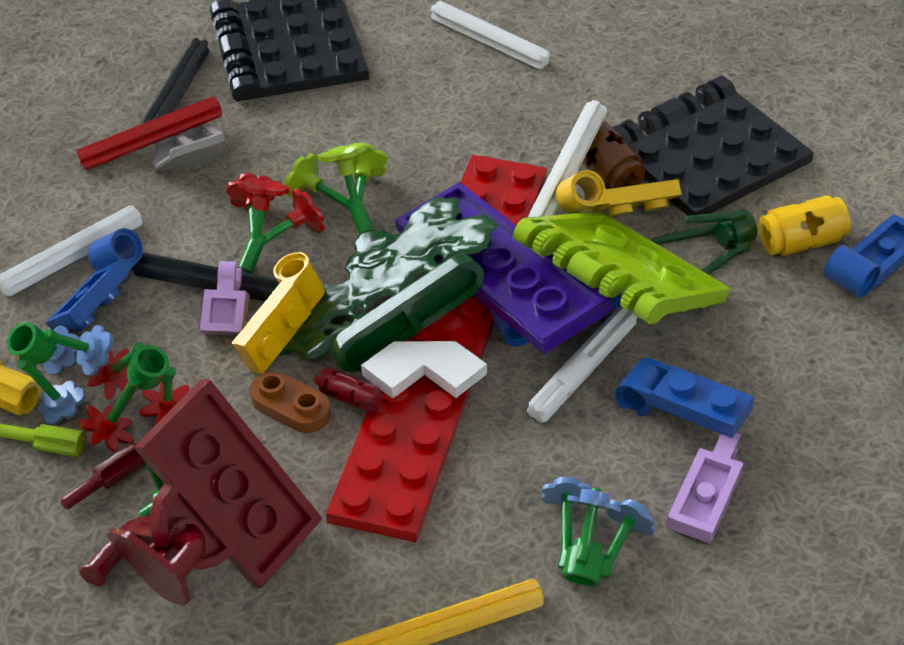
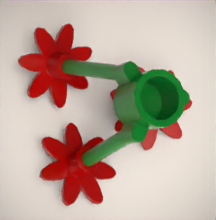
[78,342,190,453]

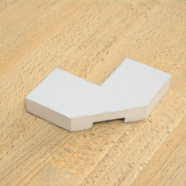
[361,341,487,399]

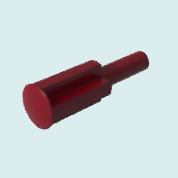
[60,442,146,510]

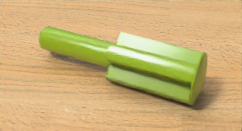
[0,423,87,458]

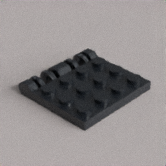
[209,0,369,102]
[612,75,814,216]

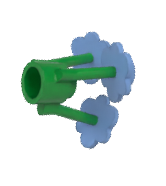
[542,477,656,587]

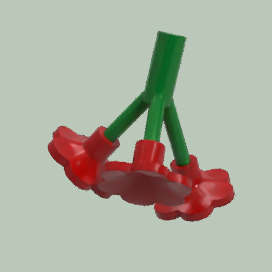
[226,173,325,274]

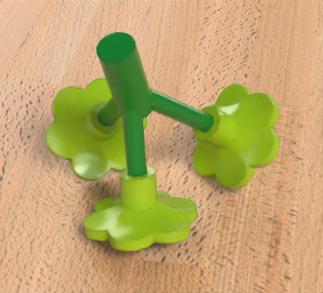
[284,143,388,235]

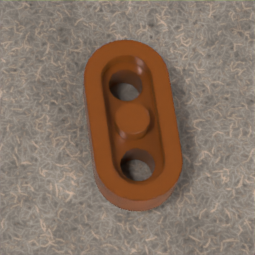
[250,372,331,433]

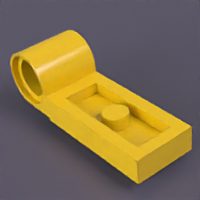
[555,170,682,217]
[232,252,325,374]

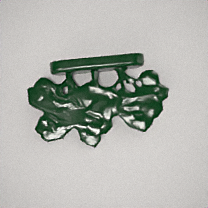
[279,197,498,372]

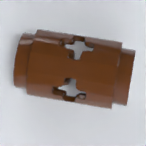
[582,120,645,189]

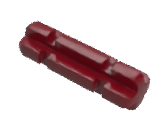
[314,367,385,412]

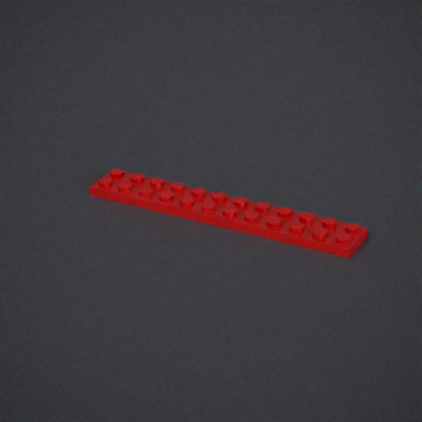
[326,154,547,543]

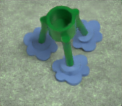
[6,322,113,426]

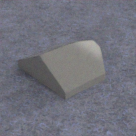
[152,123,226,171]

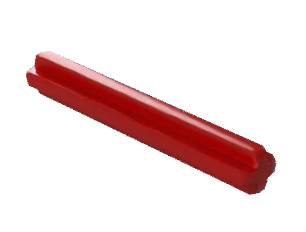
[77,97,223,170]

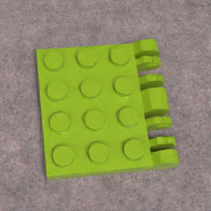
[513,211,731,324]

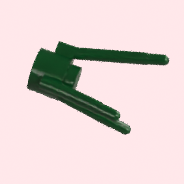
[651,209,758,275]

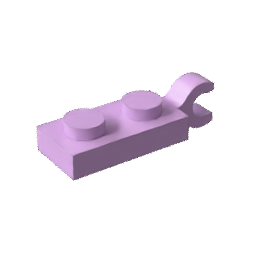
[666,433,744,544]

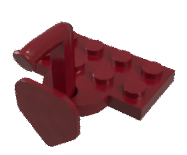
[79,379,323,606]

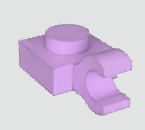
[200,261,249,336]

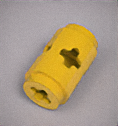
[758,195,851,257]

